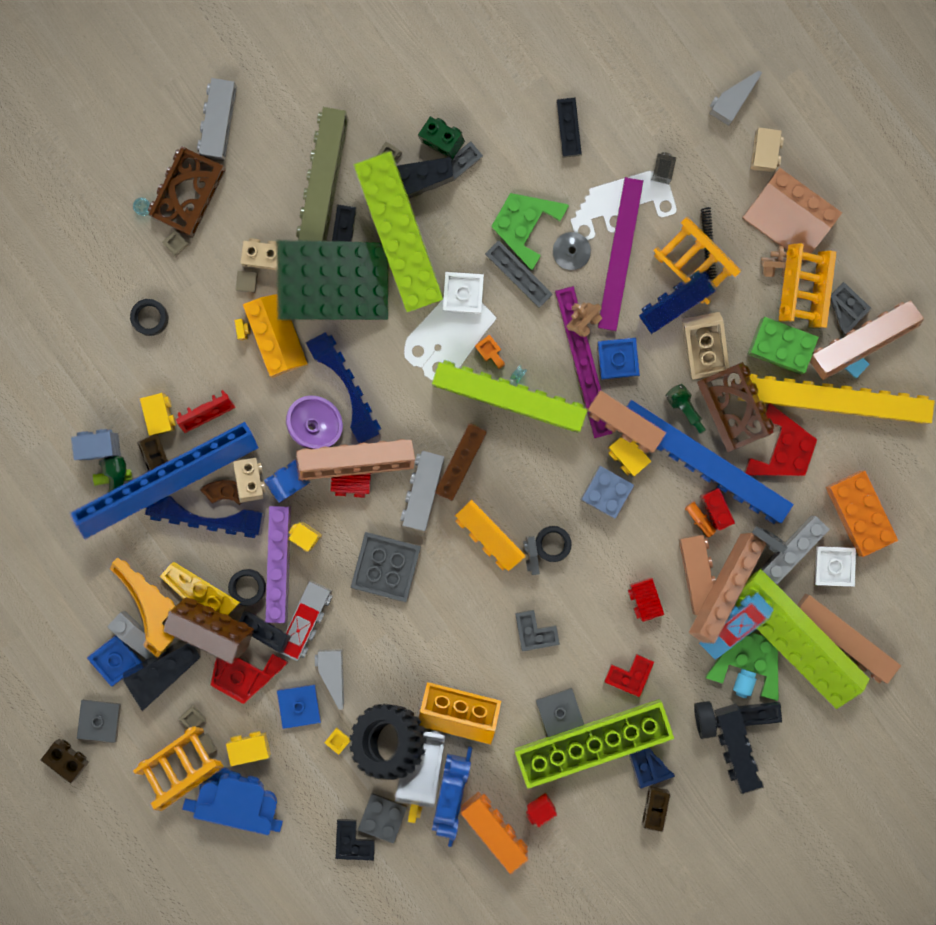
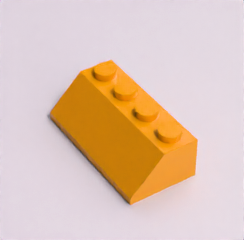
[243,294,308,378]
[455,500,525,571]
[419,682,501,745]

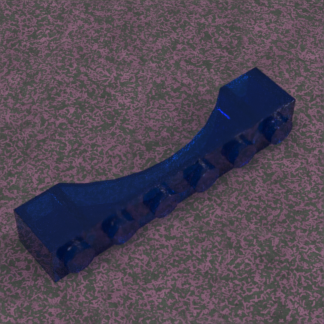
[305,332,382,444]
[145,495,265,538]

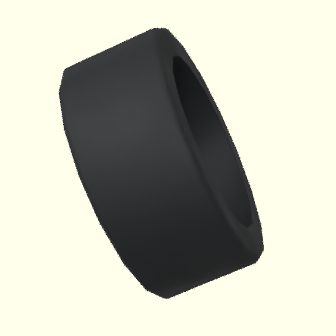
[130,299,169,336]
[535,526,572,562]
[228,569,266,606]
[694,701,717,739]

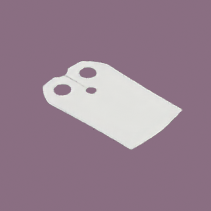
[404,298,497,380]

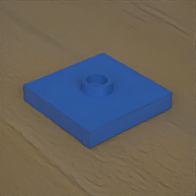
[597,338,640,380]
[87,635,142,687]
[277,684,321,729]

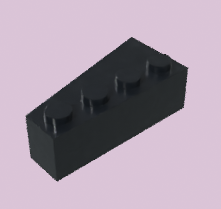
[397,157,454,198]
[122,640,201,711]
[714,704,764,794]

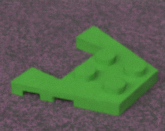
[491,193,569,271]
[705,632,779,701]

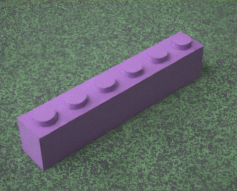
[266,506,291,623]

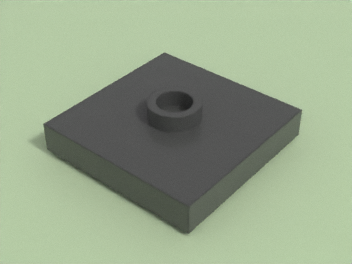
[536,688,584,737]
[77,699,121,743]

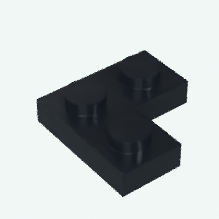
[335,819,375,861]

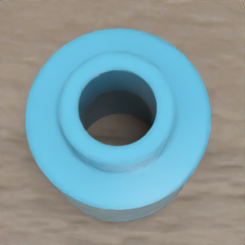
[733,669,757,698]

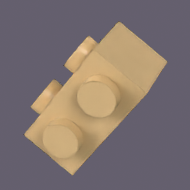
[750,128,784,172]
[240,238,277,270]
[233,458,266,503]

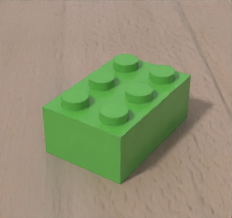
[747,317,819,375]

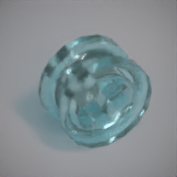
[133,197,151,216]
[510,365,527,384]

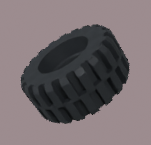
[349,704,427,780]

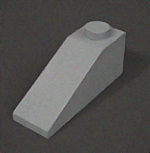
[709,71,762,126]
[107,611,154,659]
[315,649,344,709]

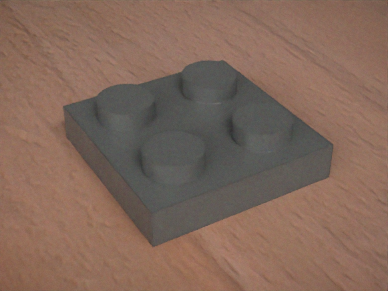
[358,793,407,844]

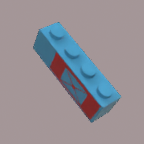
[699,593,773,660]

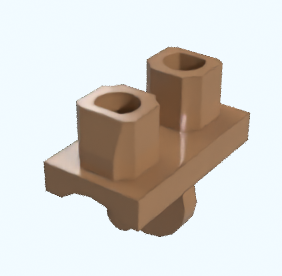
[760,246,787,277]
[566,302,602,337]

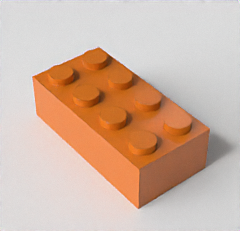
[825,471,898,557]
[461,791,529,874]

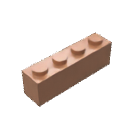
[587,391,666,454]
[678,535,716,615]

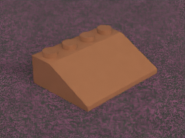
[743,168,842,262]

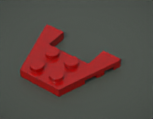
[745,404,818,476]
[210,654,288,704]

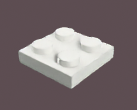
[443,272,484,313]
[815,546,856,587]

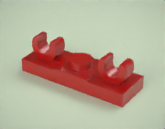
[176,390,236,433]

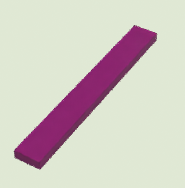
[597,177,644,331]
[555,286,613,439]

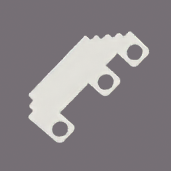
[571,171,677,240]

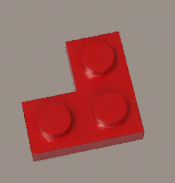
[604,654,654,697]

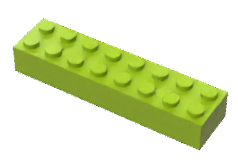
[353,151,444,312]
[432,360,587,433]
[734,568,870,710]
[514,699,674,789]

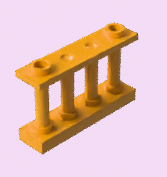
[653,216,742,305]
[779,243,837,328]
[133,726,224,811]

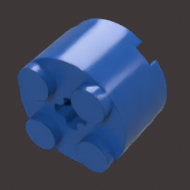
[264,460,310,503]

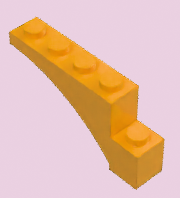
[110,557,175,658]

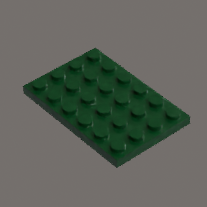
[277,240,388,320]

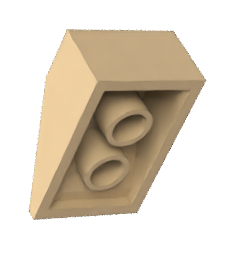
[682,312,729,380]

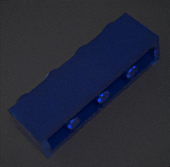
[638,270,718,335]

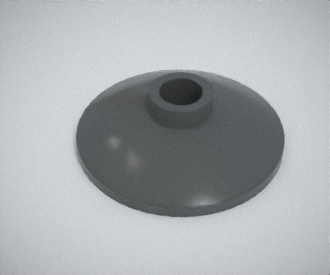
[553,232,591,270]

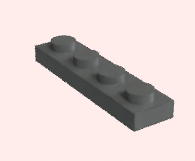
[485,240,553,308]

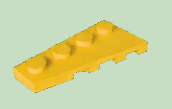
[160,562,240,615]

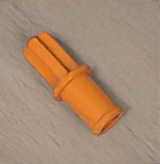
[684,501,716,538]

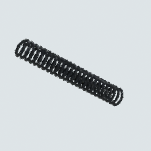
[700,207,717,282]

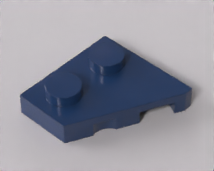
[629,748,675,788]

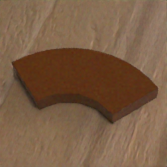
[200,480,243,505]

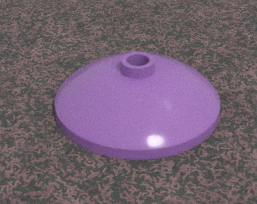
[286,396,343,449]

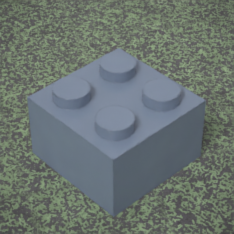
[71,429,121,461]
[580,466,634,519]

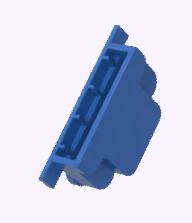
[432,746,473,847]
[182,772,283,836]

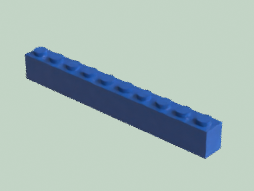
[626,400,794,525]
[70,422,259,540]

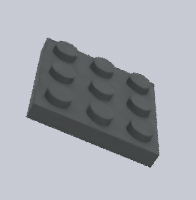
[350,532,421,602]

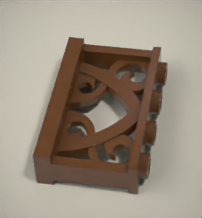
[148,146,226,237]
[697,362,774,452]
[435,423,486,501]

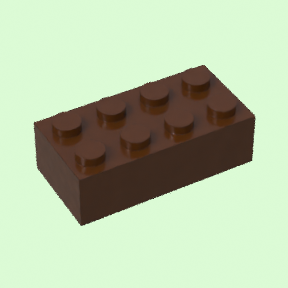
[163,597,254,664]

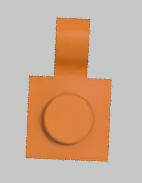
[475,334,505,369]

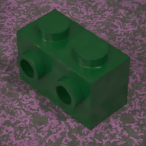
[418,116,465,160]

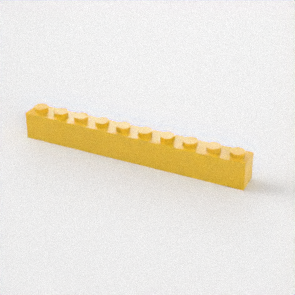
[737,374,935,424]

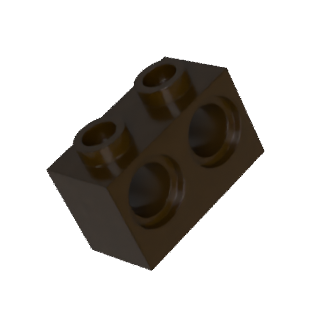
[137,434,168,472]
[40,739,89,784]
[641,786,670,832]

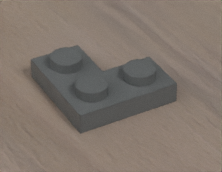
[523,536,540,575]
[515,610,560,651]

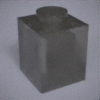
[650,152,677,184]

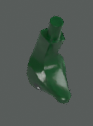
[665,384,706,434]
[98,456,126,493]

